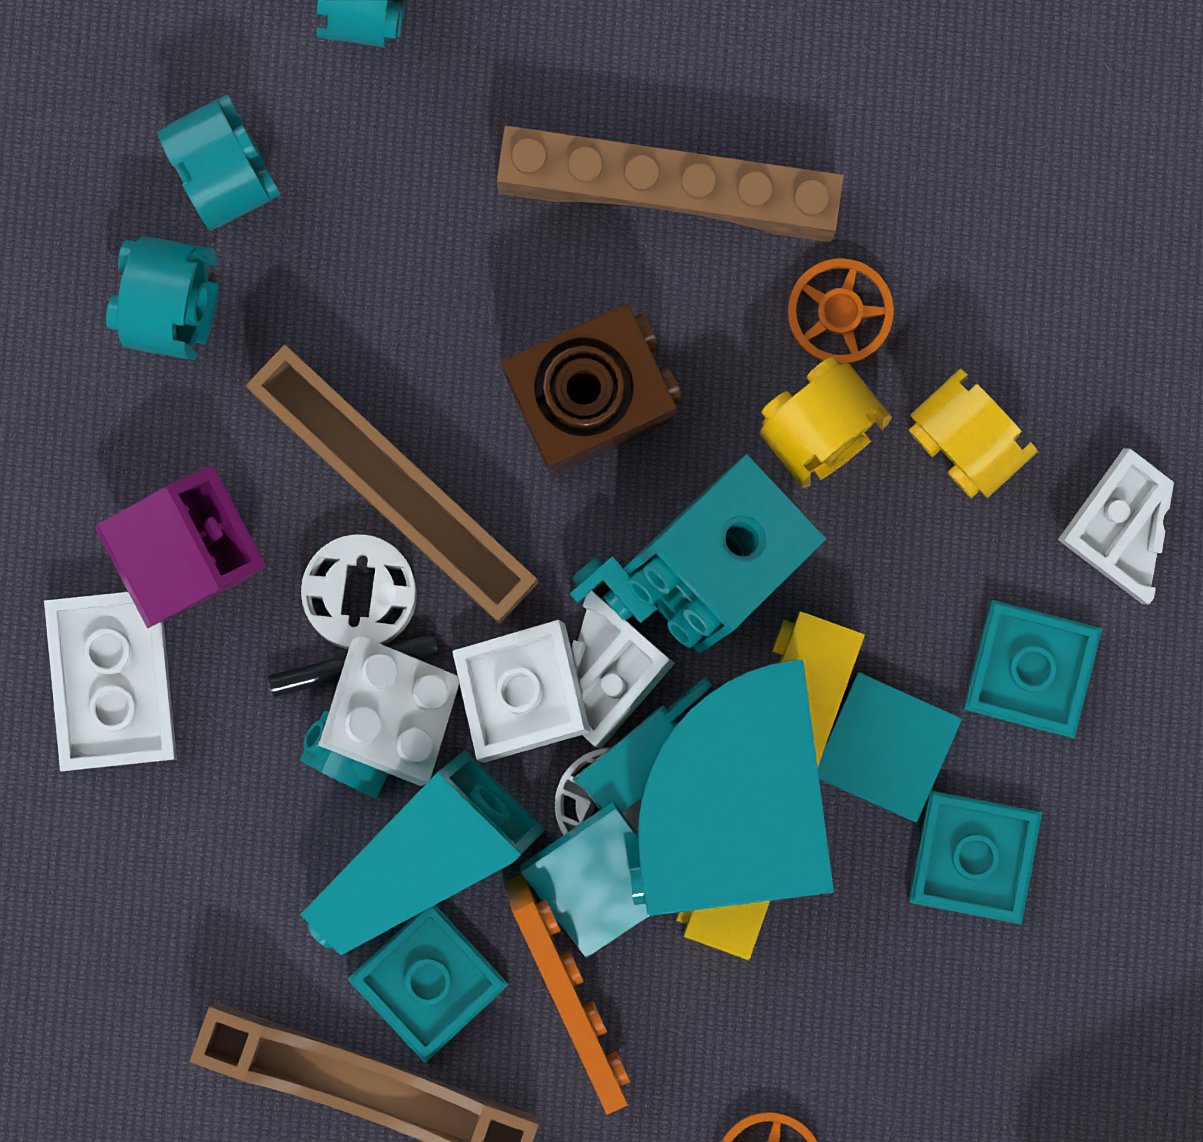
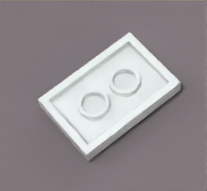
[44,592,177,771]

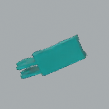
[572,677,712,813]

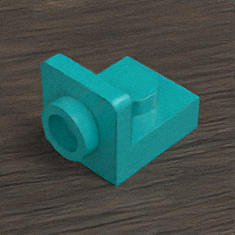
[570,556,658,624]

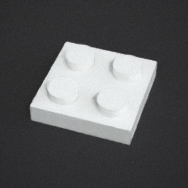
[452,620,590,763]
[319,636,459,786]

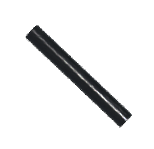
[268,633,439,697]

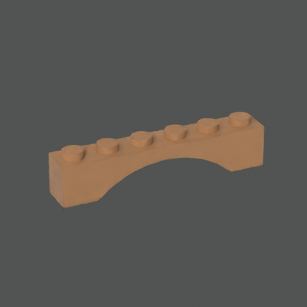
[497,125,844,242]
[189,1002,540,1142]

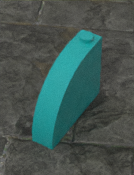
[629,659,834,916]

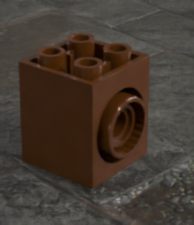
[502,303,682,477]

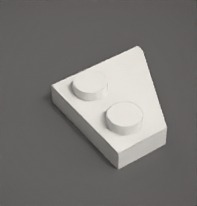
[1058,449,1174,605]
[571,591,675,749]

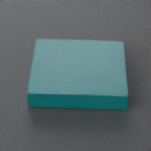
[962,600,1102,739]
[818,672,962,823]
[908,791,1042,924]
[520,802,648,958]
[347,905,509,1063]

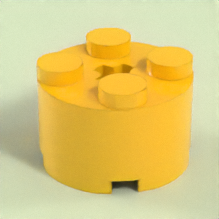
[759,356,892,488]
[909,368,1038,499]

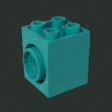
[623,454,826,654]

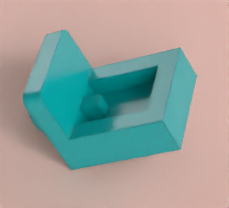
[300,711,389,799]

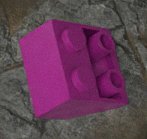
[94,465,266,629]

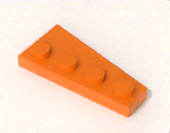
[503,874,631,1115]

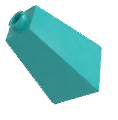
[300,750,546,955]

